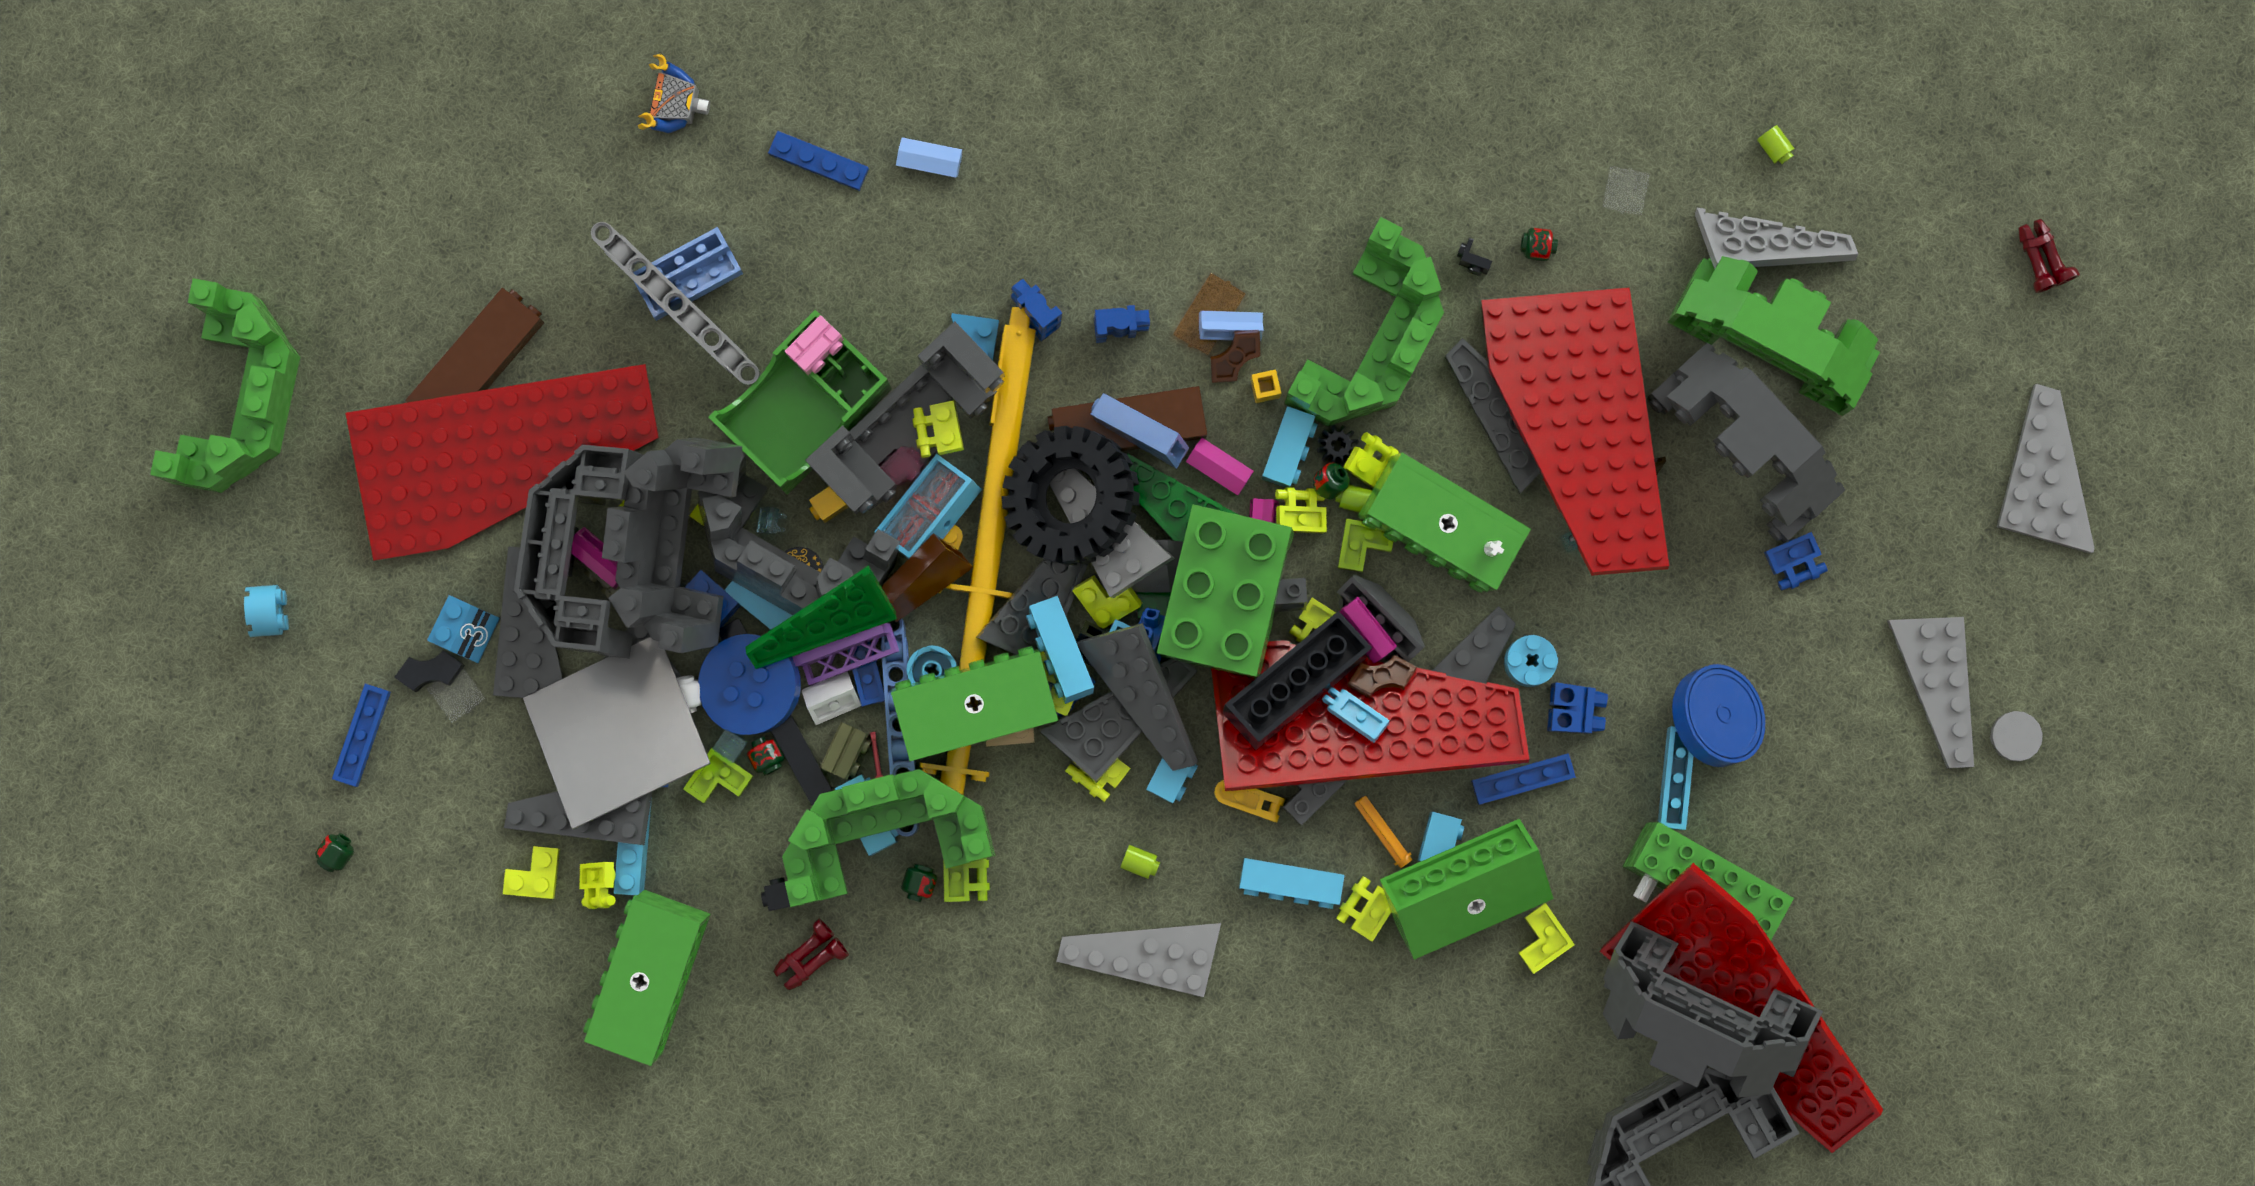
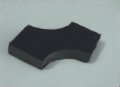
[395,650,465,692]

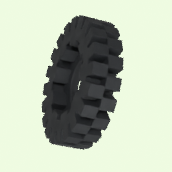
[1002,426,1140,565]

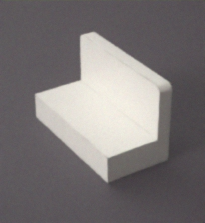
[802,672,861,725]

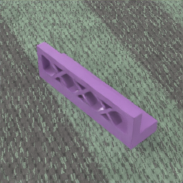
[793,623,900,685]

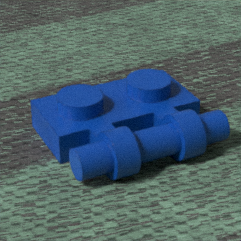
[1764,532,1828,591]

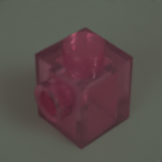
[880,446,924,485]

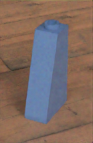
[1091,393,1189,469]

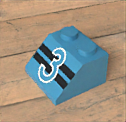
[427,595,500,663]

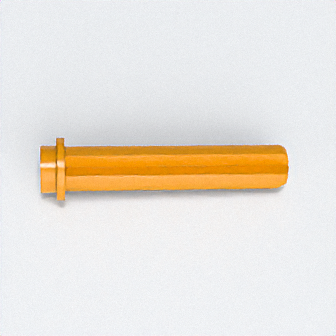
[1355,796,1413,869]

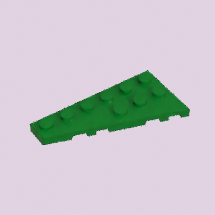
[1127,453,1239,542]
[745,565,897,669]

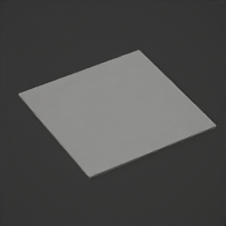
[523,637,711,829]

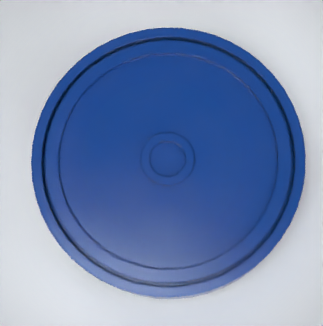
[698,634,801,735]
[1672,664,1765,767]

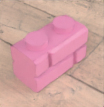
[785,315,844,375]

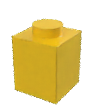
[1250,369,1281,403]
[809,487,849,523]

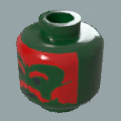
[1520,228,1558,261]
[1313,463,1350,500]
[747,737,784,776]
[315,833,354,872]
[901,864,937,902]

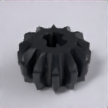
[1317,425,1359,467]

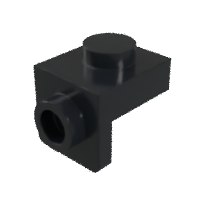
[1457,238,1492,276]

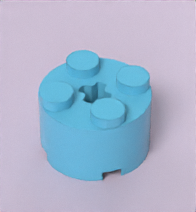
[244,585,289,637]
[1504,635,1558,687]
[906,645,958,683]

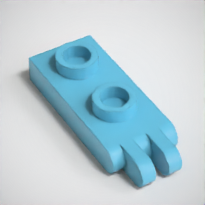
[1322,687,1390,743]

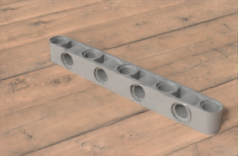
[591,222,761,386]

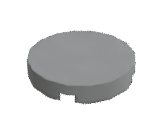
[1990,711,2043,761]

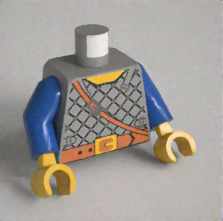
[638,54,710,133]

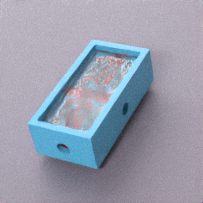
[874,453,982,559]

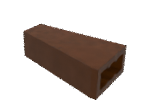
[882,533,973,622]

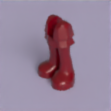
[2018,219,2080,293]
[773,918,849,990]

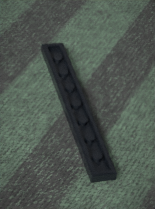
[719,618,833,806]

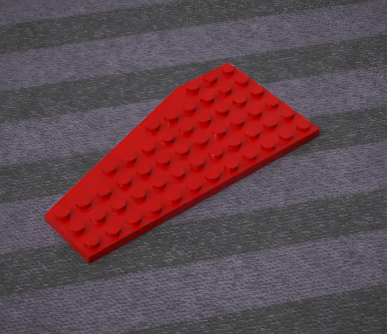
[1481,287,1669,576]
[345,364,659,561]
[1211,640,1530,791]
[1600,863,1883,1153]

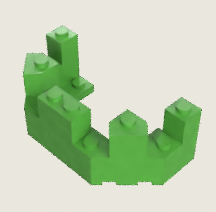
[1284,217,1444,427]
[1668,256,1880,416]
[150,278,300,493]
[782,769,995,907]

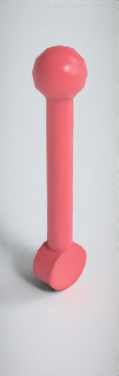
[870,732,883,778]

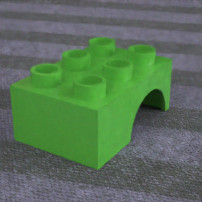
[708,310,892,495]
[1157,504,1294,679]

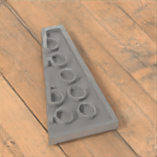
[1695,208,1858,269]
[1050,469,1175,598]
[1887,617,1974,768]
[1056,923,1221,997]

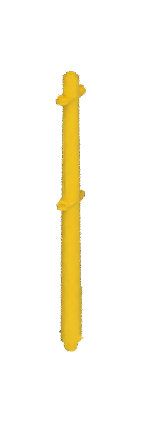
[919,307,1036,795]

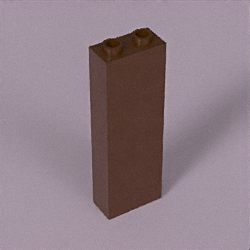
[405,287,544,403]
[1047,386,1207,452]

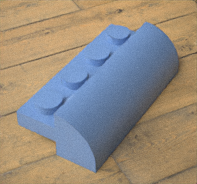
[634,227,743,321]

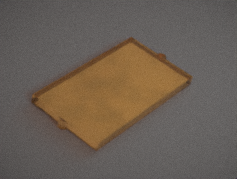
[1173,273,1246,355]

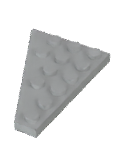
[1997,384,2094,554]

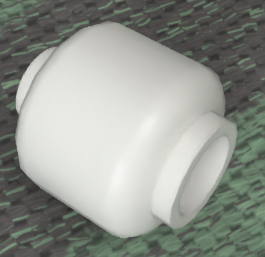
[677,675,702,713]

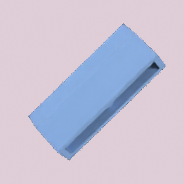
[896,138,962,177]
[1199,311,1264,341]

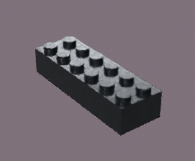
[1223,611,1372,750]

